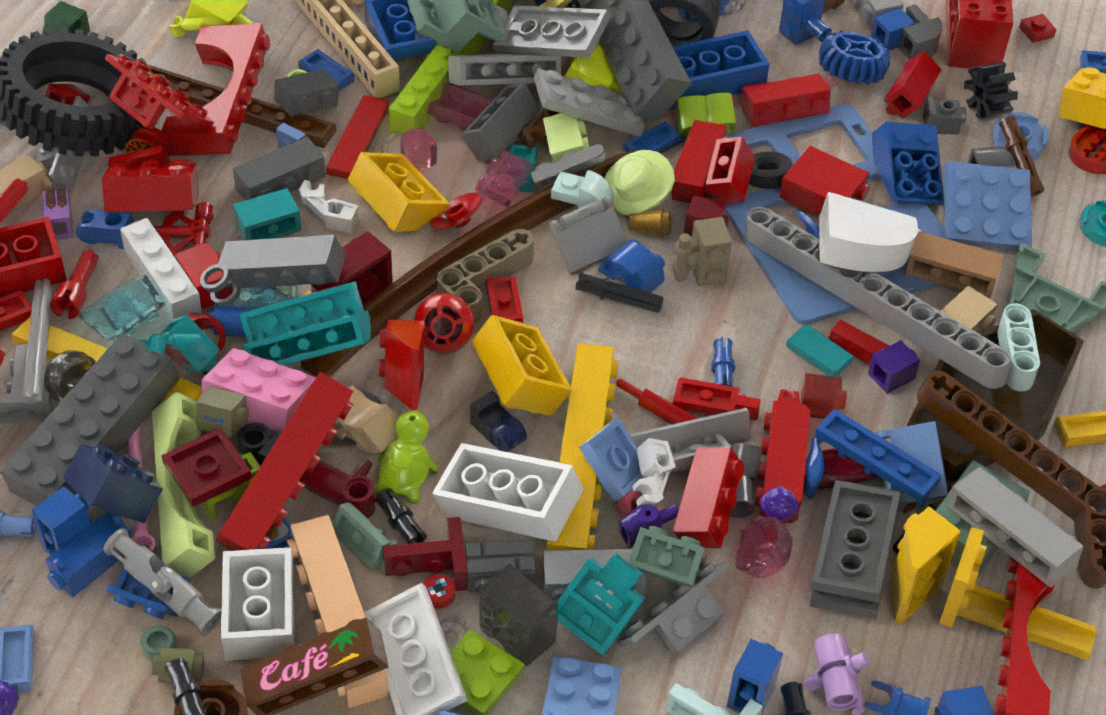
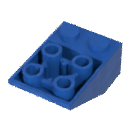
[872,121,944,205]

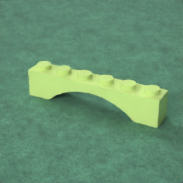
[152,392,215,578]

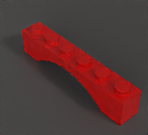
[994,556,1055,715]

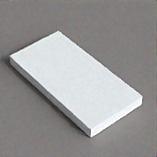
[364,583,468,715]

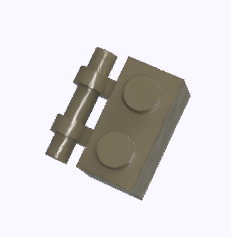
[673,217,732,286]

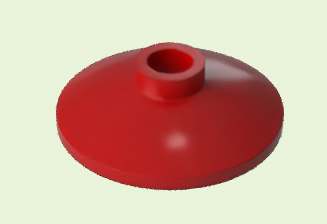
[430,192,482,229]

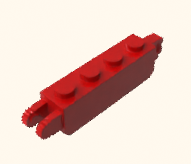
[754,389,811,541]

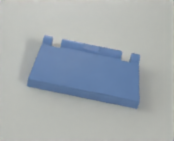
[877,421,948,506]

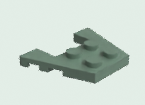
[1008,243,1106,333]

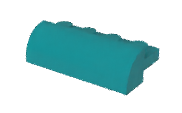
[240,281,371,366]

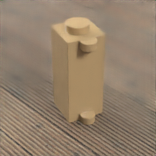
[0,154,52,210]

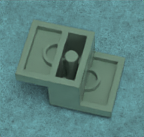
[407,0,506,53]

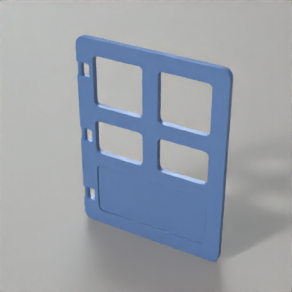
[725,104,945,325]

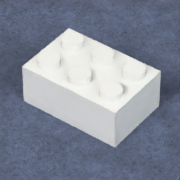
[221,548,295,661]

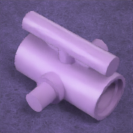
[804,633,870,715]

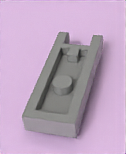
[531,144,606,190]

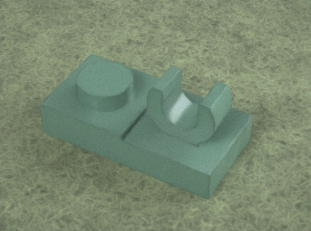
[332,502,396,570]

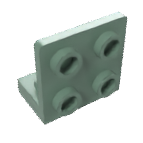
[629,526,706,588]

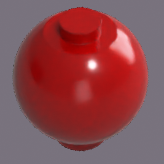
[414,293,475,354]

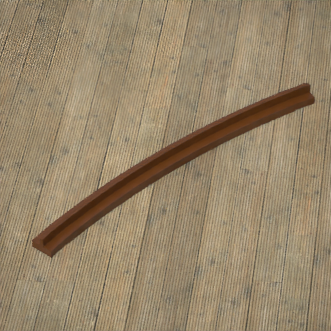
[301,151,632,377]

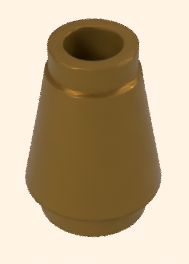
[629,209,671,237]

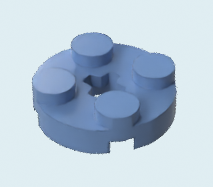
[992,112,1049,160]

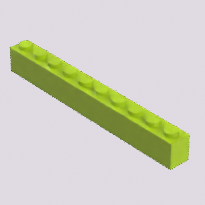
[389,0,515,141]

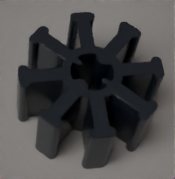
[964,61,1018,119]

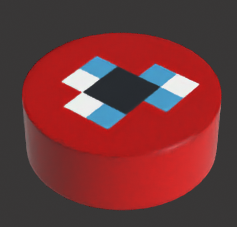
[423,574,455,609]

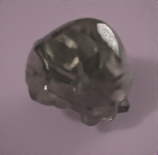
[44,350,97,403]

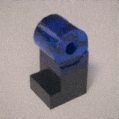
[470,391,527,452]

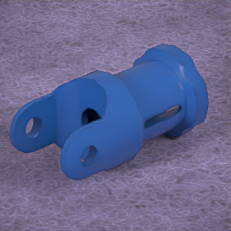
[864,680,931,715]

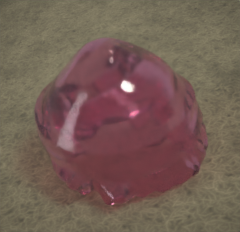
[735,516,793,579]

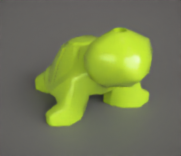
[374,410,438,503]

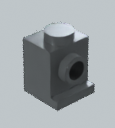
[923,95,967,134]

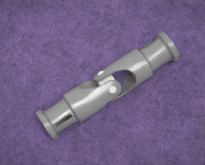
[103,528,222,636]

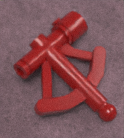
[153,202,214,257]

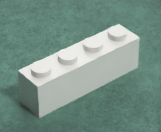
[120,218,202,321]

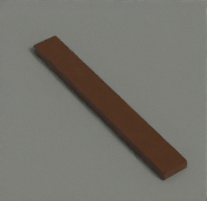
[149,65,336,148]

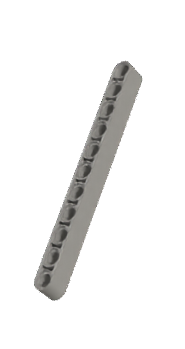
[746,207,1011,389]

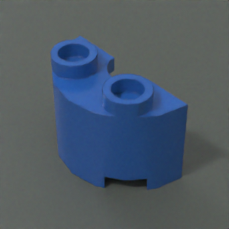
[598,239,665,293]

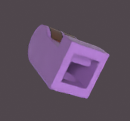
[42,188,74,240]

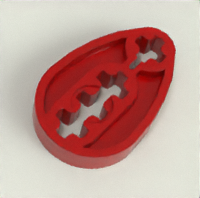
[1068,125,1106,174]

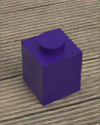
[868,340,920,394]

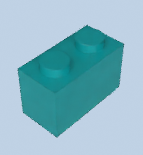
[233,188,302,240]

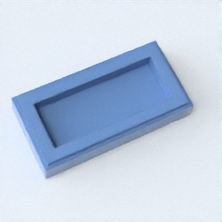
[0,625,35,692]

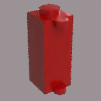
[884,51,942,118]

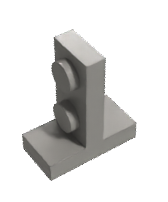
[0,344,54,423]

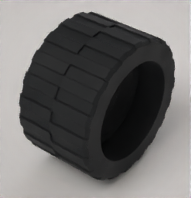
[648,0,721,47]

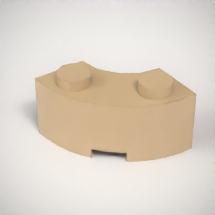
[333,385,399,453]

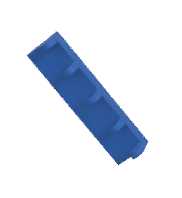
[815,409,941,508]

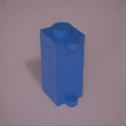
[45,512,132,598]

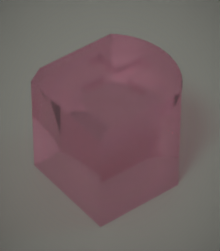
[400,129,437,171]

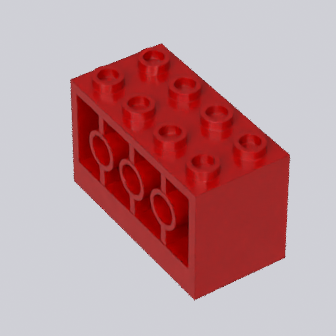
[946,0,1014,69]

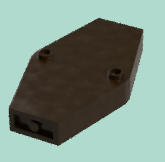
[906,309,1084,484]

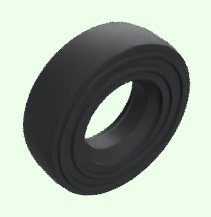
[749,151,793,189]

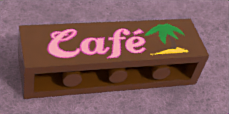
[240,617,389,715]

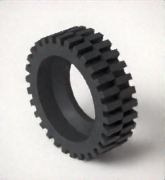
[0,28,152,157]

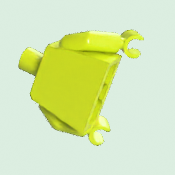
[169,0,254,38]
[565,43,624,94]

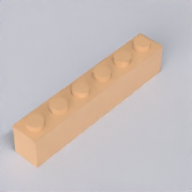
[286,515,389,708]

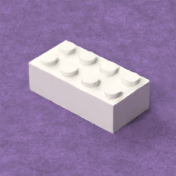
[432,443,584,542]

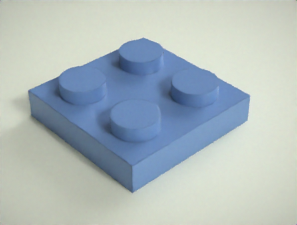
[579,418,644,502]

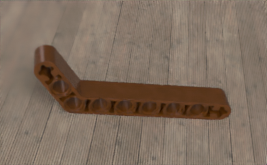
[917,370,1106,589]

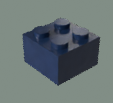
[63,443,163,523]

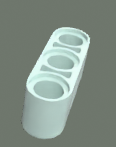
[997,303,1040,391]

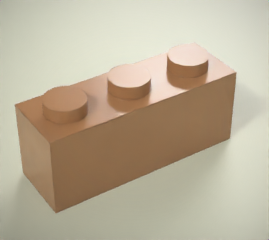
[905,231,1004,299]

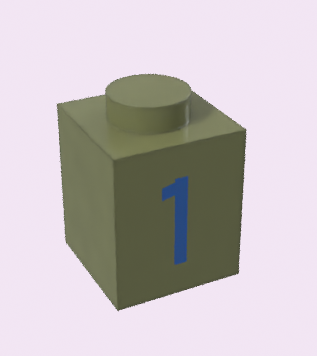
[196,386,249,438]

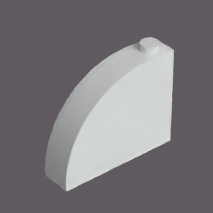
[819,192,921,272]

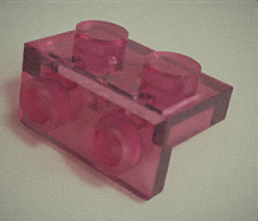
[427,82,493,131]
[475,150,534,208]

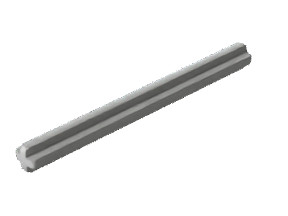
[22,278,53,405]

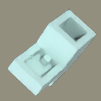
[551,170,614,211]

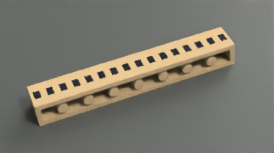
[294,0,400,98]

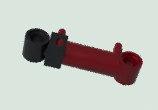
[238,423,376,519]

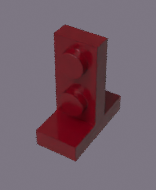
[383,517,468,591]

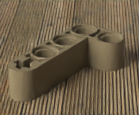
[437,229,534,323]

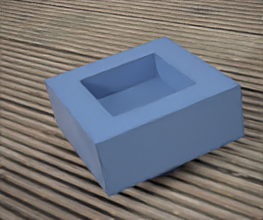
[276,123,306,149]

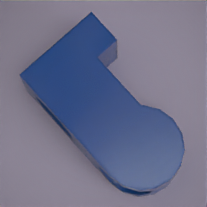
[76,209,135,249]

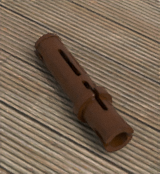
[999,116,1045,197]

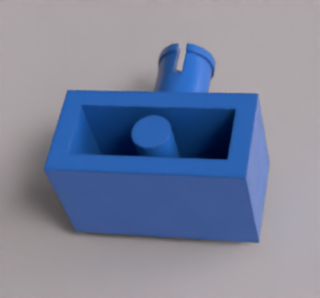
[779,0,832,45]

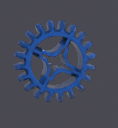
[818,31,891,85]

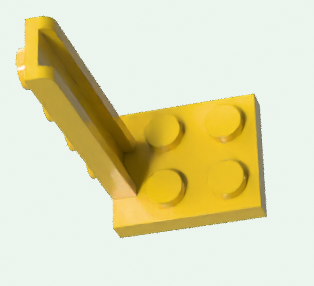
[939,527,1097,661]

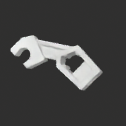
[299,180,359,234]
[632,438,676,507]

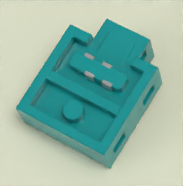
[548,554,647,655]

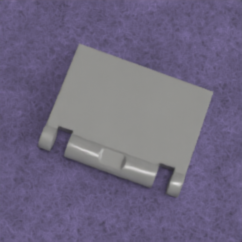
[549,196,627,273]

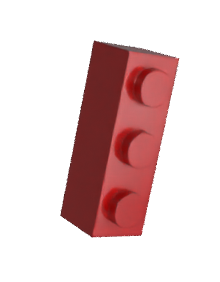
[829,319,889,365]

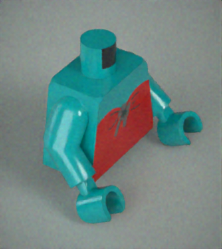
[138,314,219,376]

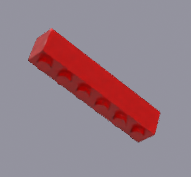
[216,371,354,551]

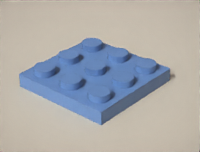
[944,161,1032,250]

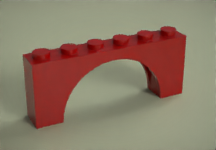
[161,23,270,156]

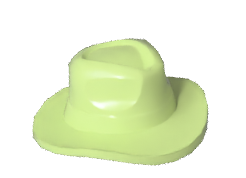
[605,150,675,217]

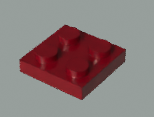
[161,428,252,507]

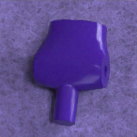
[618,504,679,547]

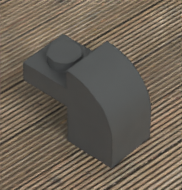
[899,4,942,60]

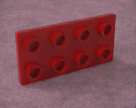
[105,54,214,129]

